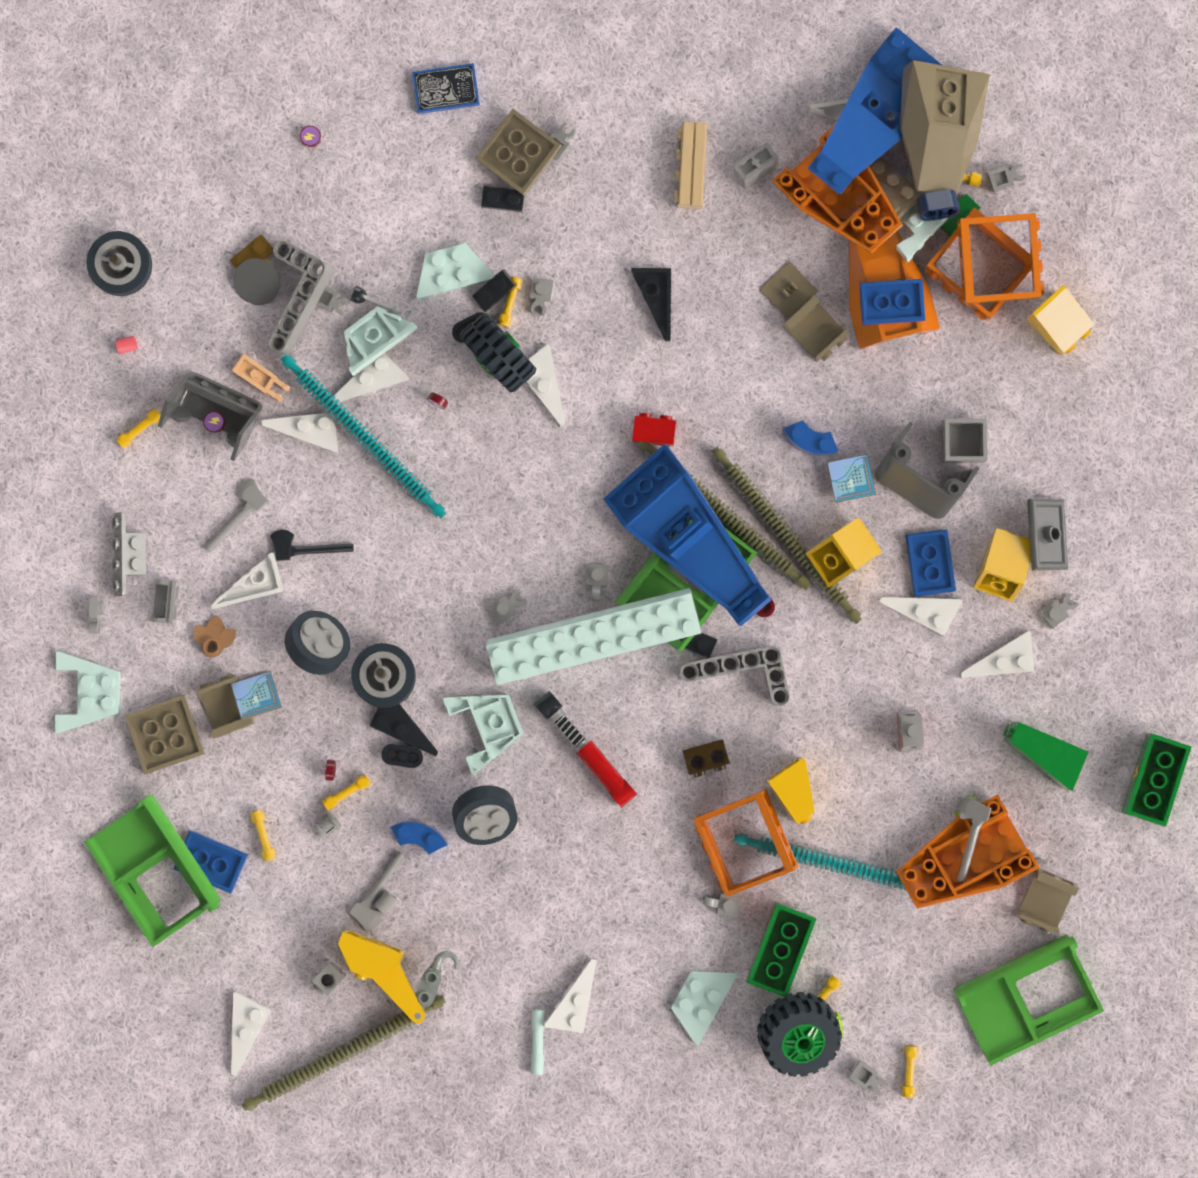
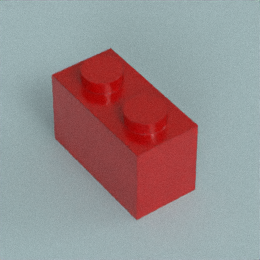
[632,413,677,447]

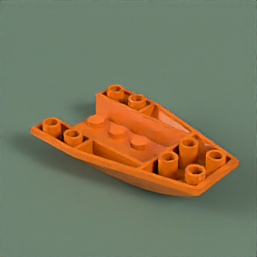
[772,125,903,253]
[848,230,940,350]
[896,794,1040,909]

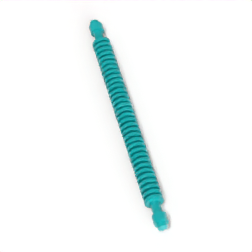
[280,354,446,519]
[733,833,906,891]

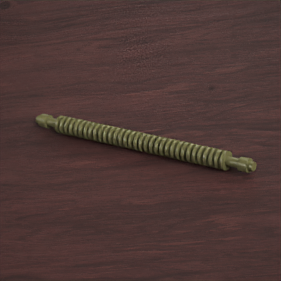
[636,441,811,590]
[711,446,862,624]
[241,995,446,1111]

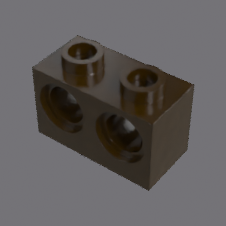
[682,739,730,778]

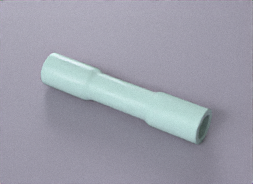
[531,1009,545,1075]

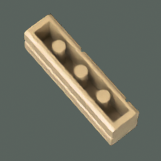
[674,122,707,209]

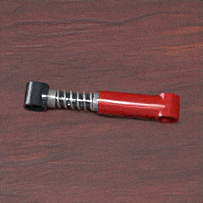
[534,691,638,808]

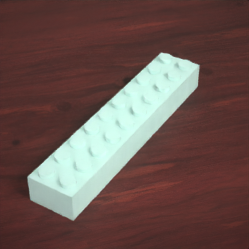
[486,588,701,685]

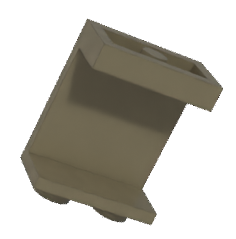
[783,295,849,362]
[196,674,255,739]
[1017,868,1079,934]

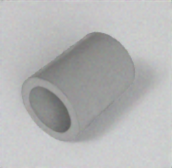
[374,890,397,914]

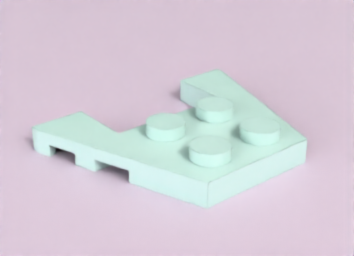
[896,193,948,262]
[55,652,120,733]
[443,695,524,775]

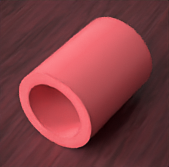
[115,336,138,354]

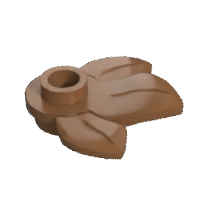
[194,616,236,657]

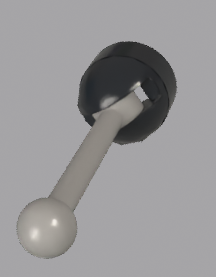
[350,285,400,315]

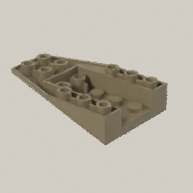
[900,60,990,194]

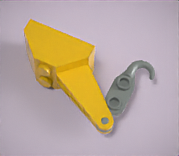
[338,929,459,1024]

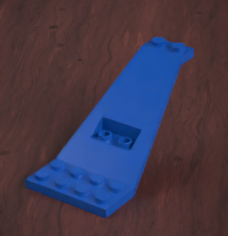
[807,27,943,195]
[603,444,772,626]

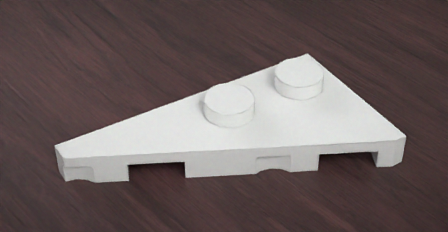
[527,344,565,426]
[334,353,410,403]
[261,412,339,453]
[211,552,284,610]
[543,959,597,1033]

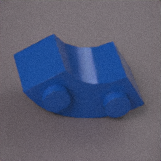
[782,420,838,456]
[391,821,449,855]

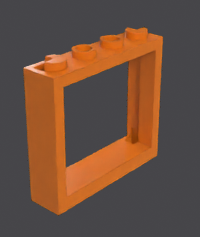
[924,208,1031,321]
[957,213,1044,304]
[693,789,799,897]

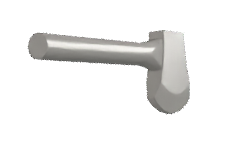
[204,479,268,553]
[957,796,992,882]
[349,851,405,931]

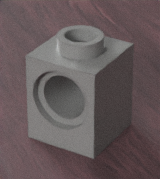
[312,961,346,995]

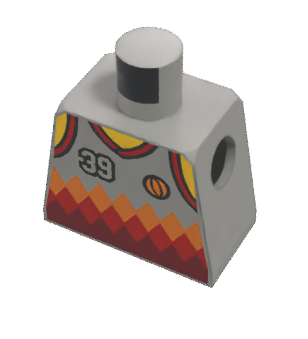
[896,710,924,752]

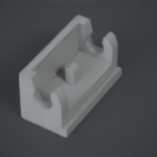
[733,142,780,189]
[152,580,179,624]

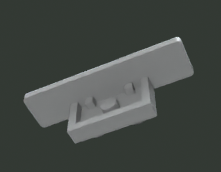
[112,512,146,597]

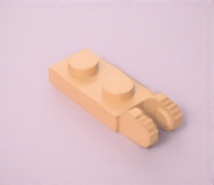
[231,354,291,402]

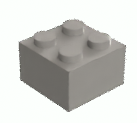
[942,419,988,463]

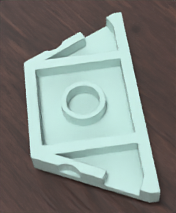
[417,243,494,299]
[344,307,418,376]
[671,970,738,1046]

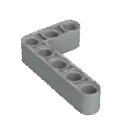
[268,241,332,355]
[679,646,789,706]

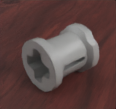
[314,812,342,840]

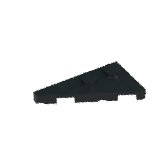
[631,268,671,342]
[370,704,438,756]

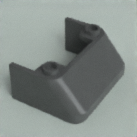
[158,372,262,461]
[875,422,980,519]

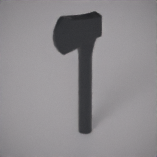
[270,530,354,561]

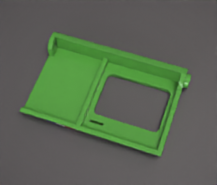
[615,520,757,652]
[84,794,222,947]
[953,934,1104,1066]

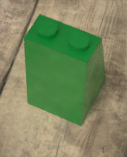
[1003,722,1089,791]

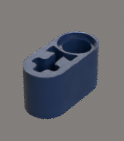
[917,189,960,221]

